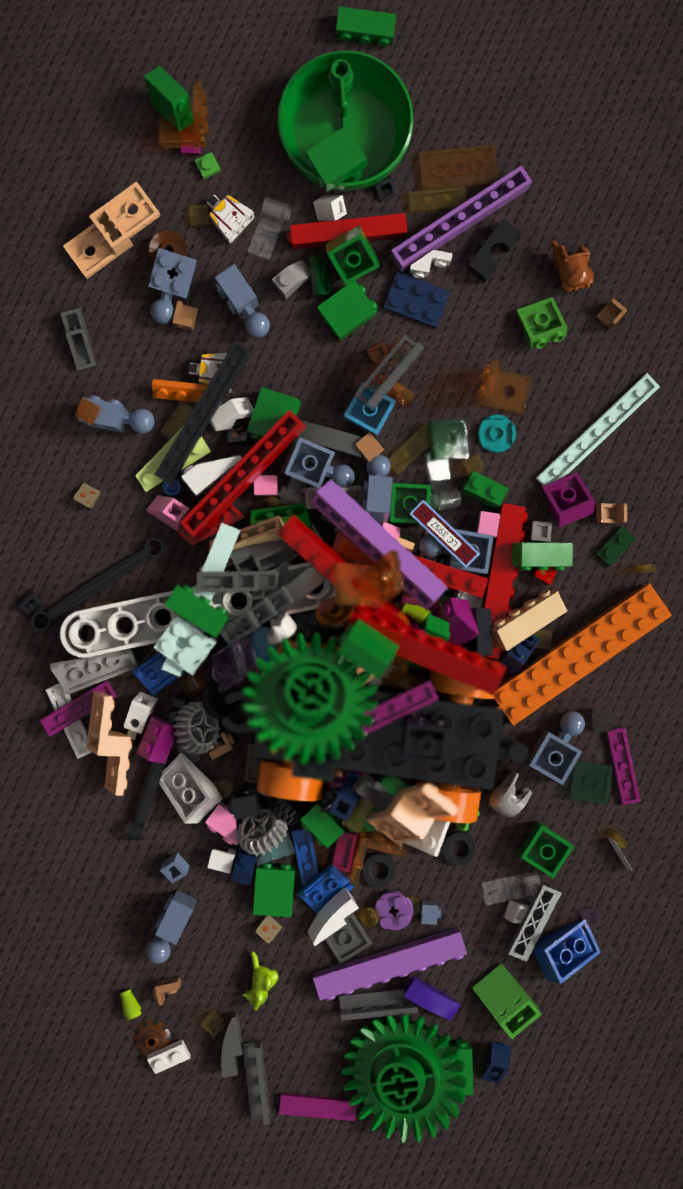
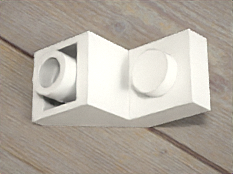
[409,250,453,279]
[210,397,254,431]

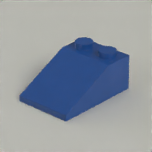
[533,918,601,984]

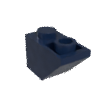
[500,634,540,676]
[330,772,360,821]
[231,846,257,886]

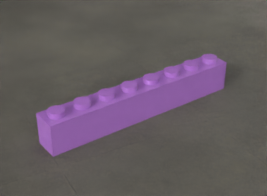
[390,165,532,272]
[311,480,448,610]
[313,927,467,1001]

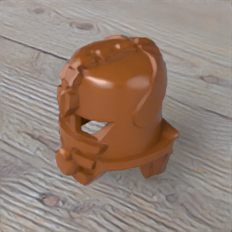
[551,240,594,292]

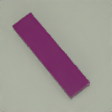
[39,680,117,737]
[361,681,438,734]
[605,726,641,806]
[279,1093,357,1121]

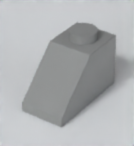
[272,260,311,300]

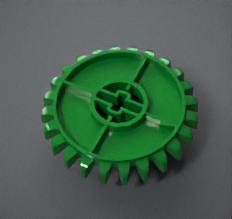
[243,634,377,765]
[342,1013,467,1143]

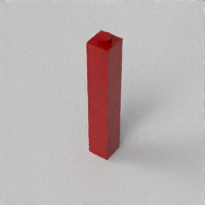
[287,213,408,250]

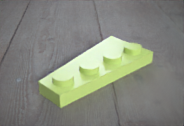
[136,427,211,492]

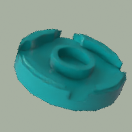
[478,414,516,453]

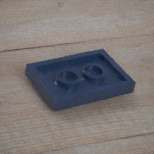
[383,272,450,329]

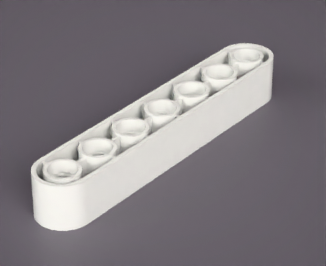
[60,562,338,657]

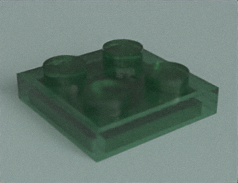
[428,420,469,460]
[568,760,613,804]

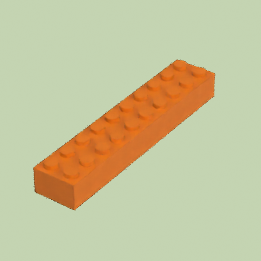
[494,584,672,726]

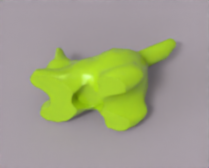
[242,951,278,1011]

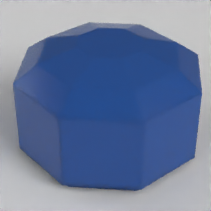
[162,479,182,496]

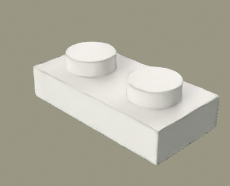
[147,1040,190,1074]

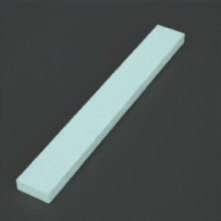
[535,373,660,486]
[162,523,240,677]

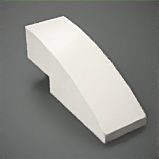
[307,887,359,946]

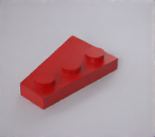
[178,504,246,546]

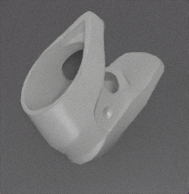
[489,770,532,818]

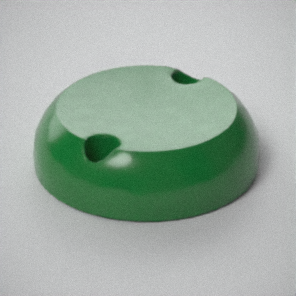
[278,51,413,191]

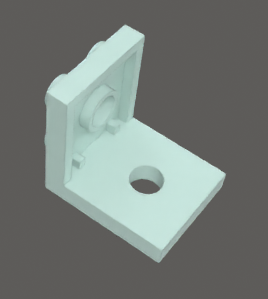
[153,615,218,675]

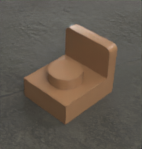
[209,730,235,760]
[153,976,181,1005]

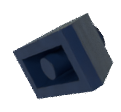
[481,1042,511,1084]

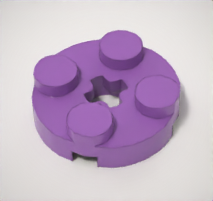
[375,890,414,930]

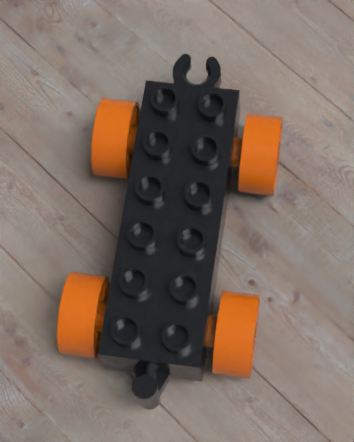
[222,638,528,823]

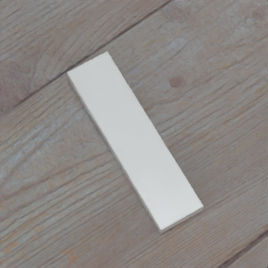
[46,683,92,759]

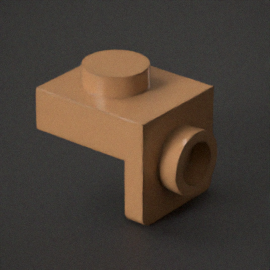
[596,503,628,523]

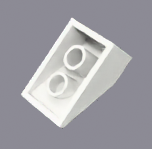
[182,456,242,498]
[159,753,223,824]

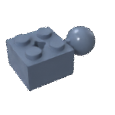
[148,248,197,324]
[215,264,270,338]
[78,395,155,434]
[281,437,355,487]
[361,454,393,523]
[419,529,493,575]
[526,711,585,785]
[146,890,198,964]

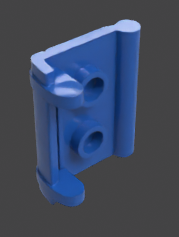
[132,651,187,696]
[297,863,354,914]

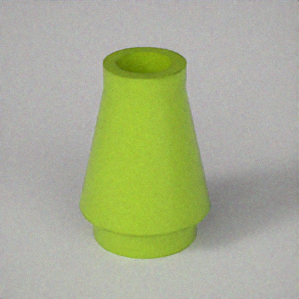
[402,603,431,624]
[120,989,142,1021]

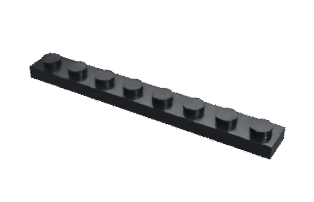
[154,341,252,485]

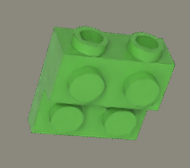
[517,297,567,349]

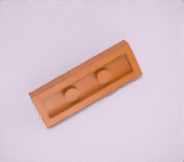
[152,379,208,403]

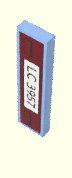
[409,500,480,568]

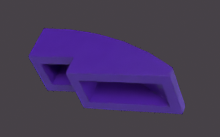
[403,975,461,1020]

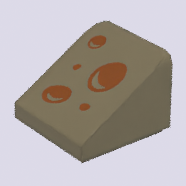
[73,483,101,508]
[255,916,282,944]

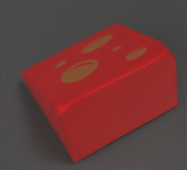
[532,566,557,585]

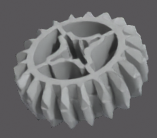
[173,701,221,754]
[236,806,288,856]

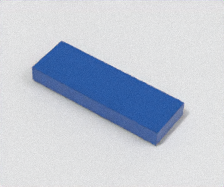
[291,828,319,887]

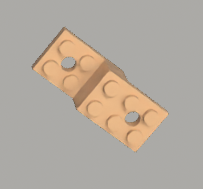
[63,182,161,279]
[86,691,132,796]
[366,784,458,843]

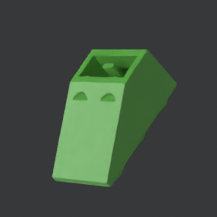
[472,963,542,1039]

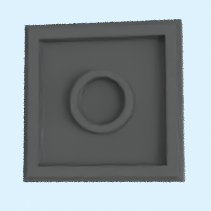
[324,913,372,964]

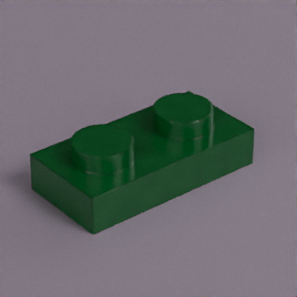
[309,255,332,298]
[596,526,636,567]

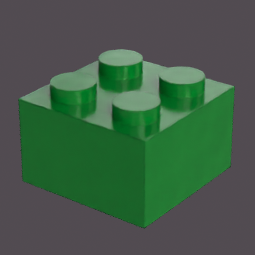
[325,225,380,285]
[389,483,431,525]
[300,800,344,848]
[517,821,574,879]

